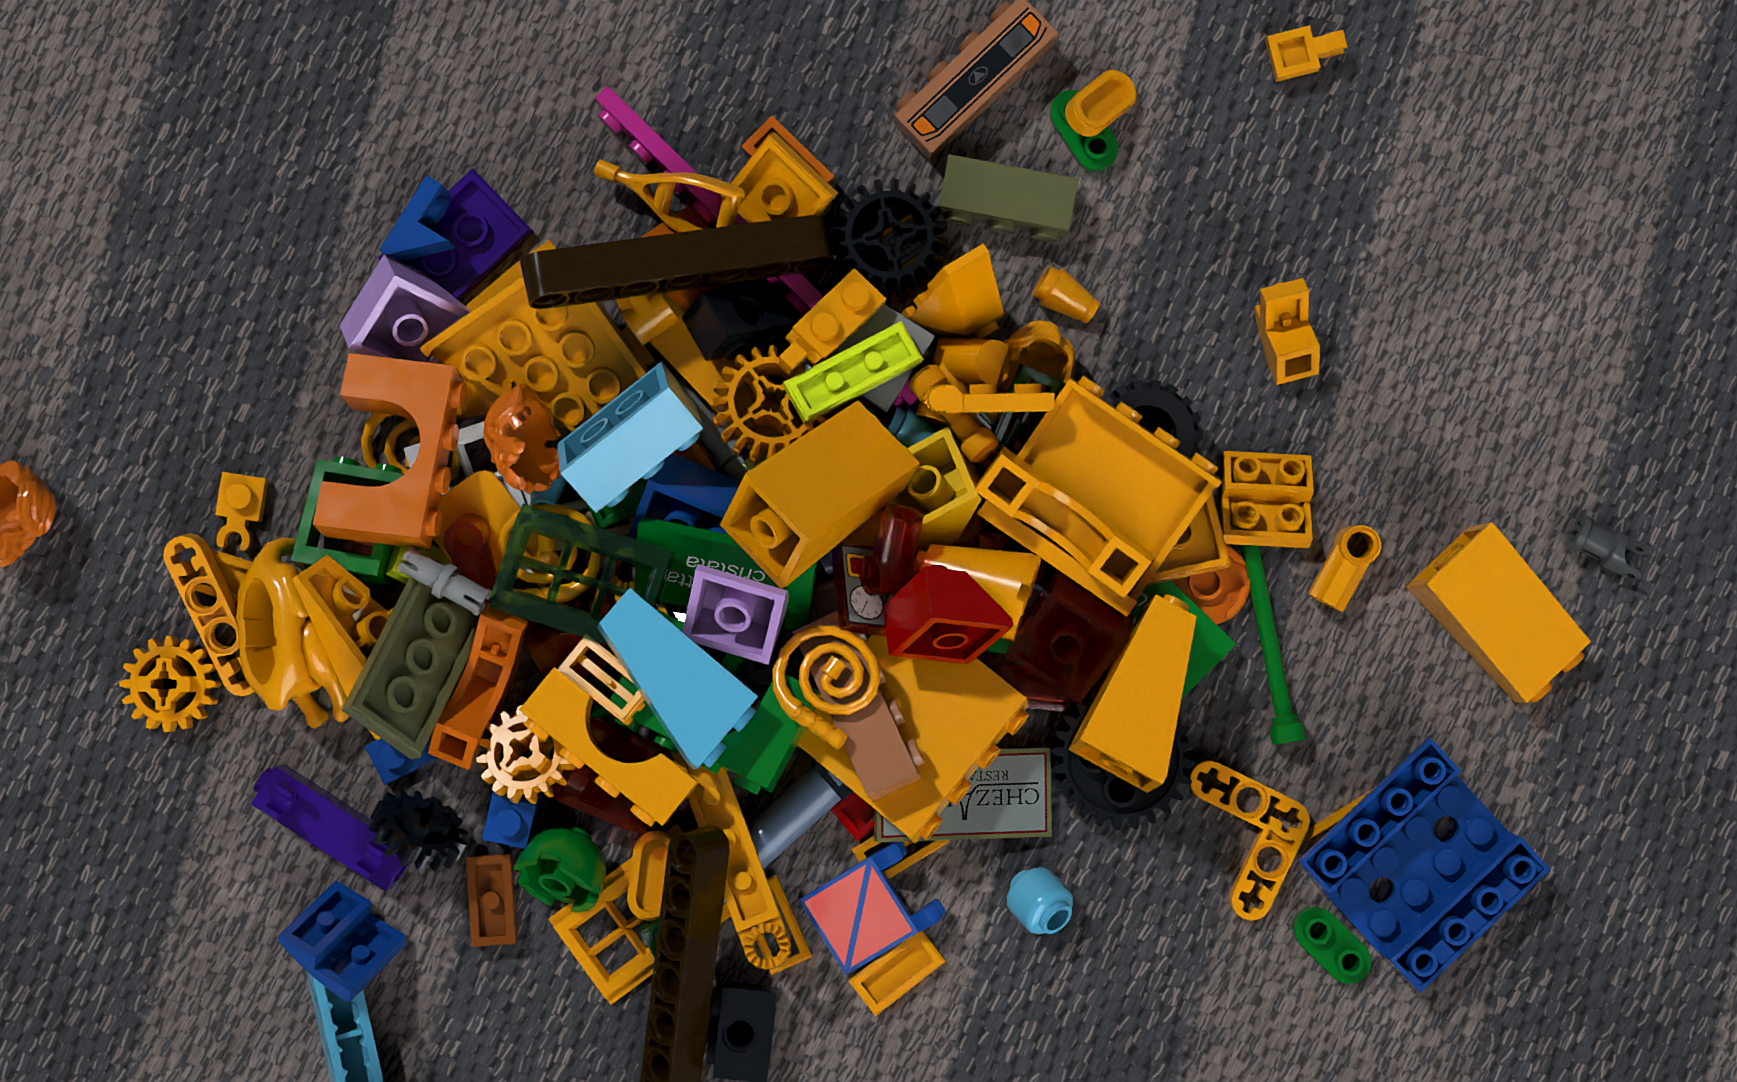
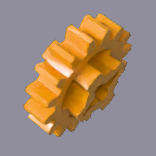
[119,636,222,732]
[476,705,575,804]

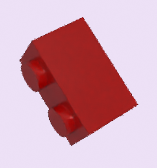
[883,565,1014,664]

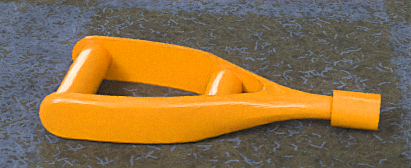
[594,159,745,233]

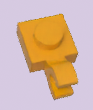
[1265,25,1348,82]

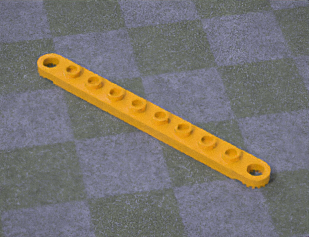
[606,548,791,970]

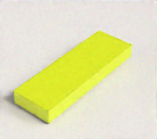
[782,321,924,425]

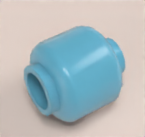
[1007,867,1073,934]

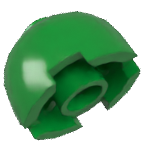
[514,827,606,912]

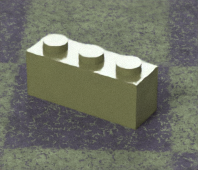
[939,154,1079,242]

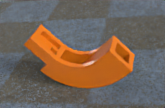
[428,604,529,770]

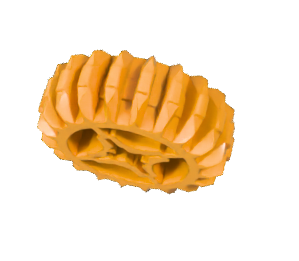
[711,344,832,464]

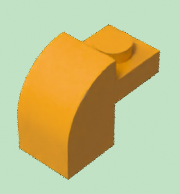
[1255,278,1320,385]

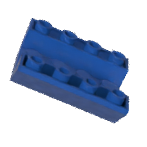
[1298,737,1551,993]

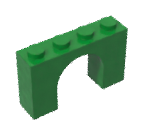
[610,610,821,795]

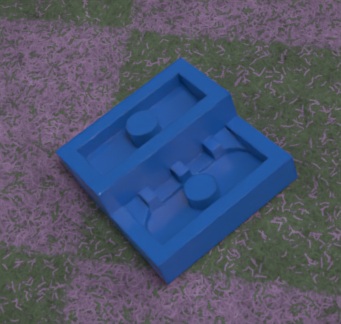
[278,880,406,1003]

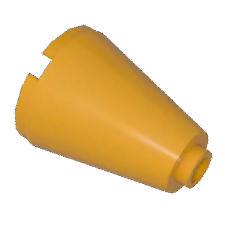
[911,544,1041,642]

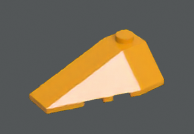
[901,243,1004,339]
[292,555,461,741]

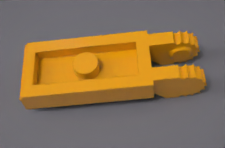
[922,384,1055,413]

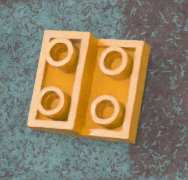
[1220,451,1314,548]

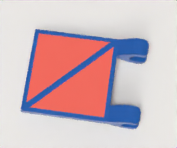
[799,842,946,975]

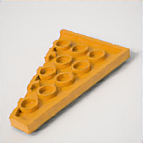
[420,275,716,470]

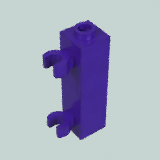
[251,764,409,891]

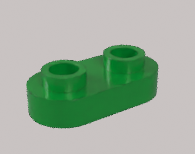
[1050,90,1118,172]
[1292,906,1371,984]

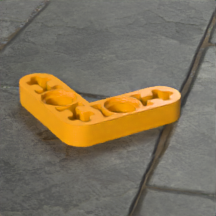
[1188,760,1310,921]

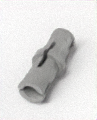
[398,546,492,616]

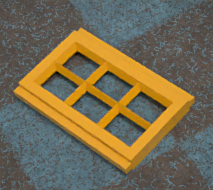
[548,823,731,1005]

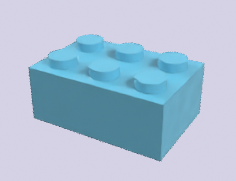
[557,361,703,513]

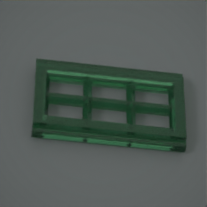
[489,504,675,646]

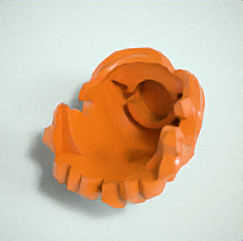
[483,384,561,494]
[0,460,56,567]

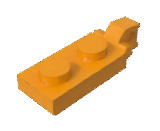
[777,268,886,377]

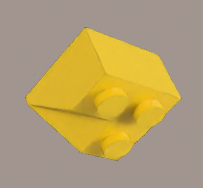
[886,426,982,557]

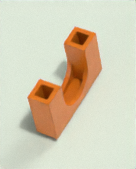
[312,353,467,550]

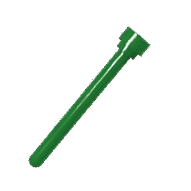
[1241,545,1307,745]

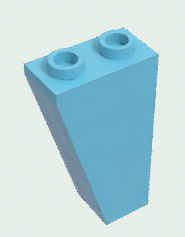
[597,588,758,769]

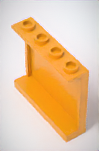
[977,375,1222,616]
[797,626,1029,844]

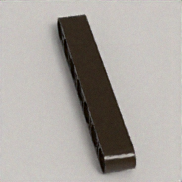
[520,215,833,309]
[640,825,730,1082]

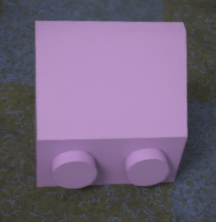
[340,254,471,364]
[682,564,789,665]

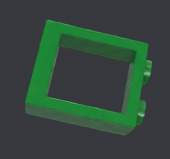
[291,457,404,587]

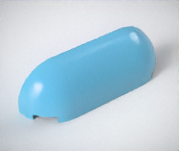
[306,971,383,1082]

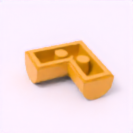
[915,336,1009,425]

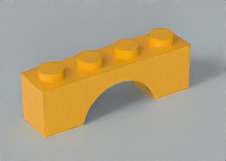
[975,447,1152,598]
[519,667,700,827]

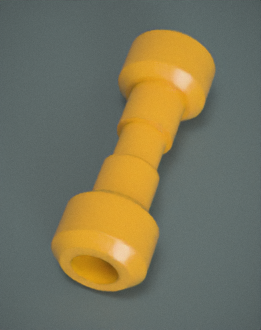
[909,365,999,464]

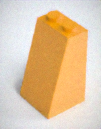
[720,400,920,589]
[1406,522,1591,703]
[1068,595,1197,793]

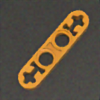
[163,533,254,696]

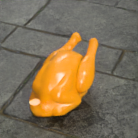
[236,537,351,729]

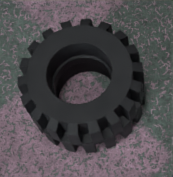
[1104,379,1203,459]

